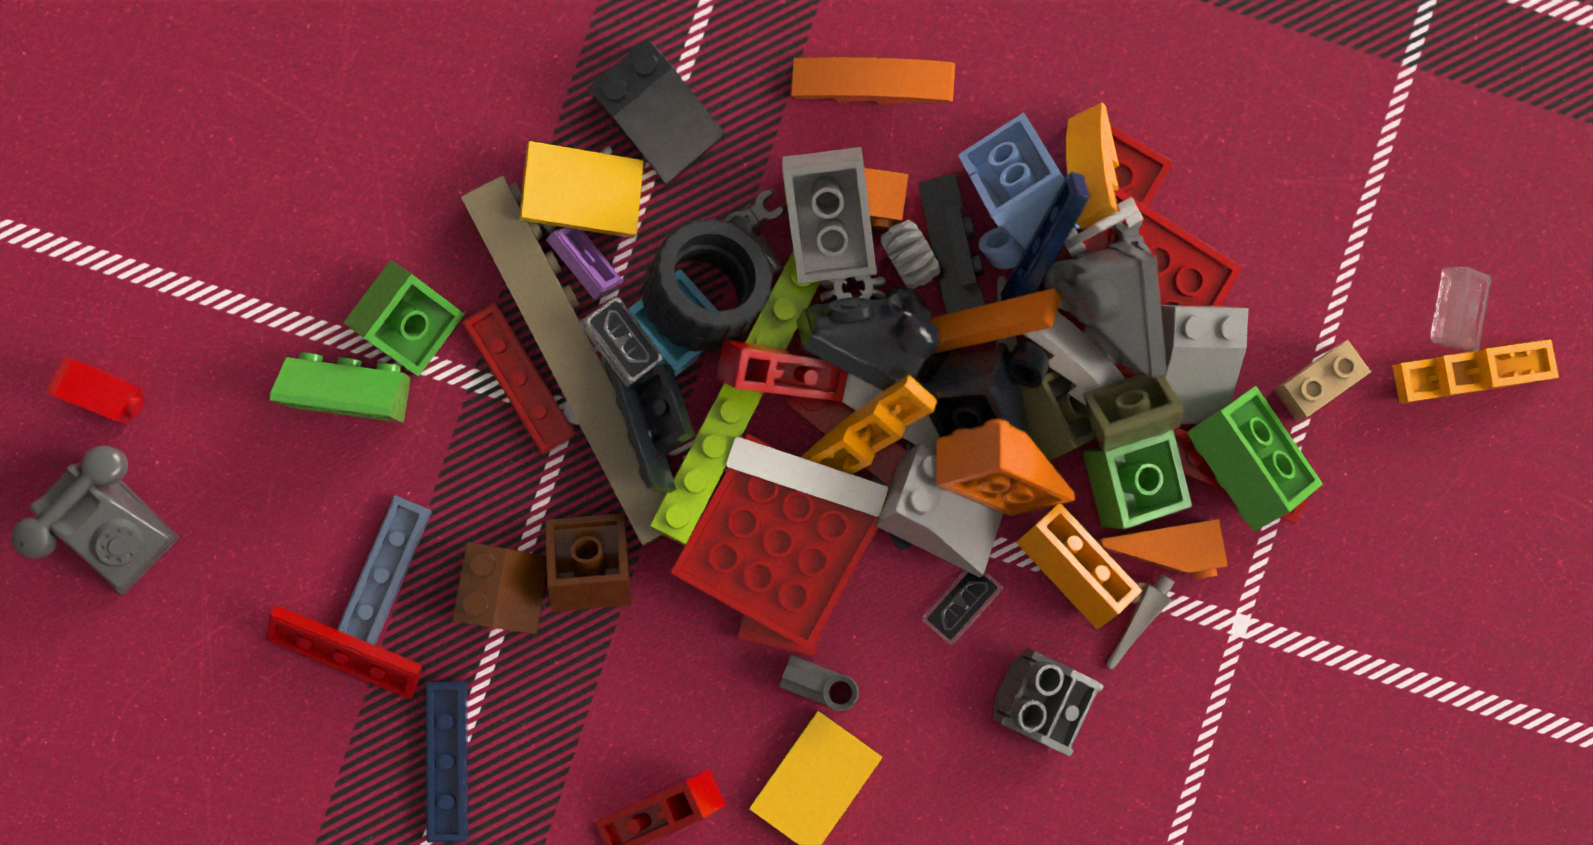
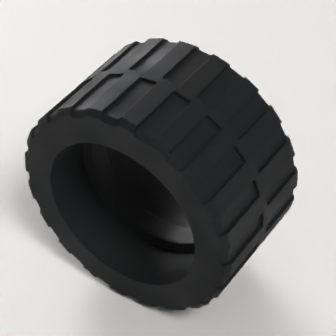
[642,218,772,352]

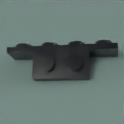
[918,173,985,314]
[601,343,695,493]

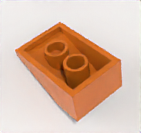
[936,420,1075,516]

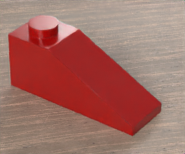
[716,340,848,402]
[46,356,146,424]
[594,769,726,845]

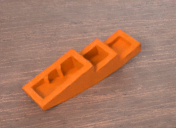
[791,57,955,105]

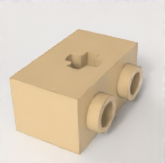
[1274,340,1371,421]

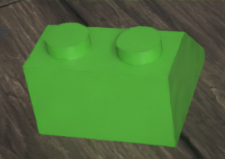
[344,260,465,377]
[1083,430,1192,529]

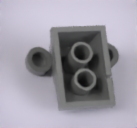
[1043,242,1167,378]
[11,445,181,594]

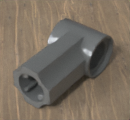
[779,655,859,711]

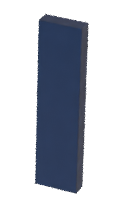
[1000,171,1090,301]
[426,681,469,843]

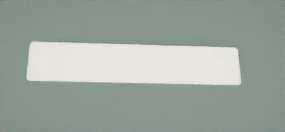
[726,437,888,517]

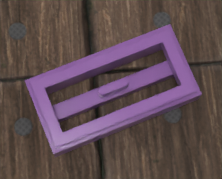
[546,227,623,300]

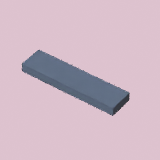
[337,495,432,645]

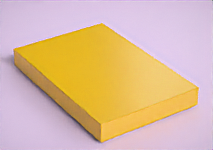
[519,141,644,238]
[749,711,883,845]

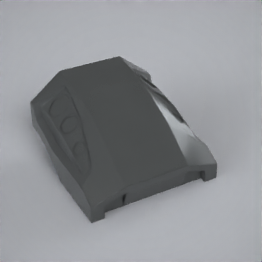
[994,648,1104,757]

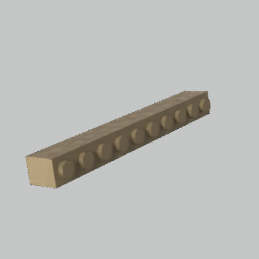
[461,175,667,546]

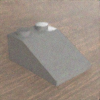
[783,147,877,284]
[1161,305,1248,424]
[876,443,1003,577]

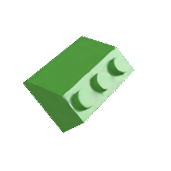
[270,352,411,423]
[1187,386,1323,532]

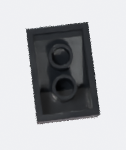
[588,38,725,185]

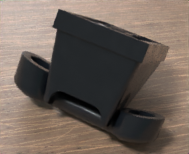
[796,286,940,391]
[918,342,1049,439]

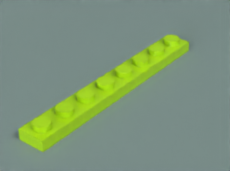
[649,251,821,546]

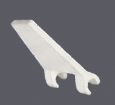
[1064,197,1144,257]

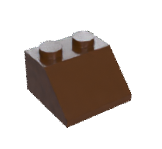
[545,513,632,612]
[452,542,547,634]

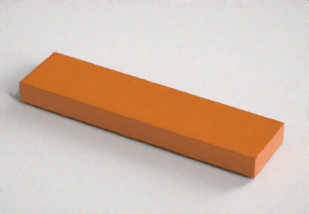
[929,288,1062,354]

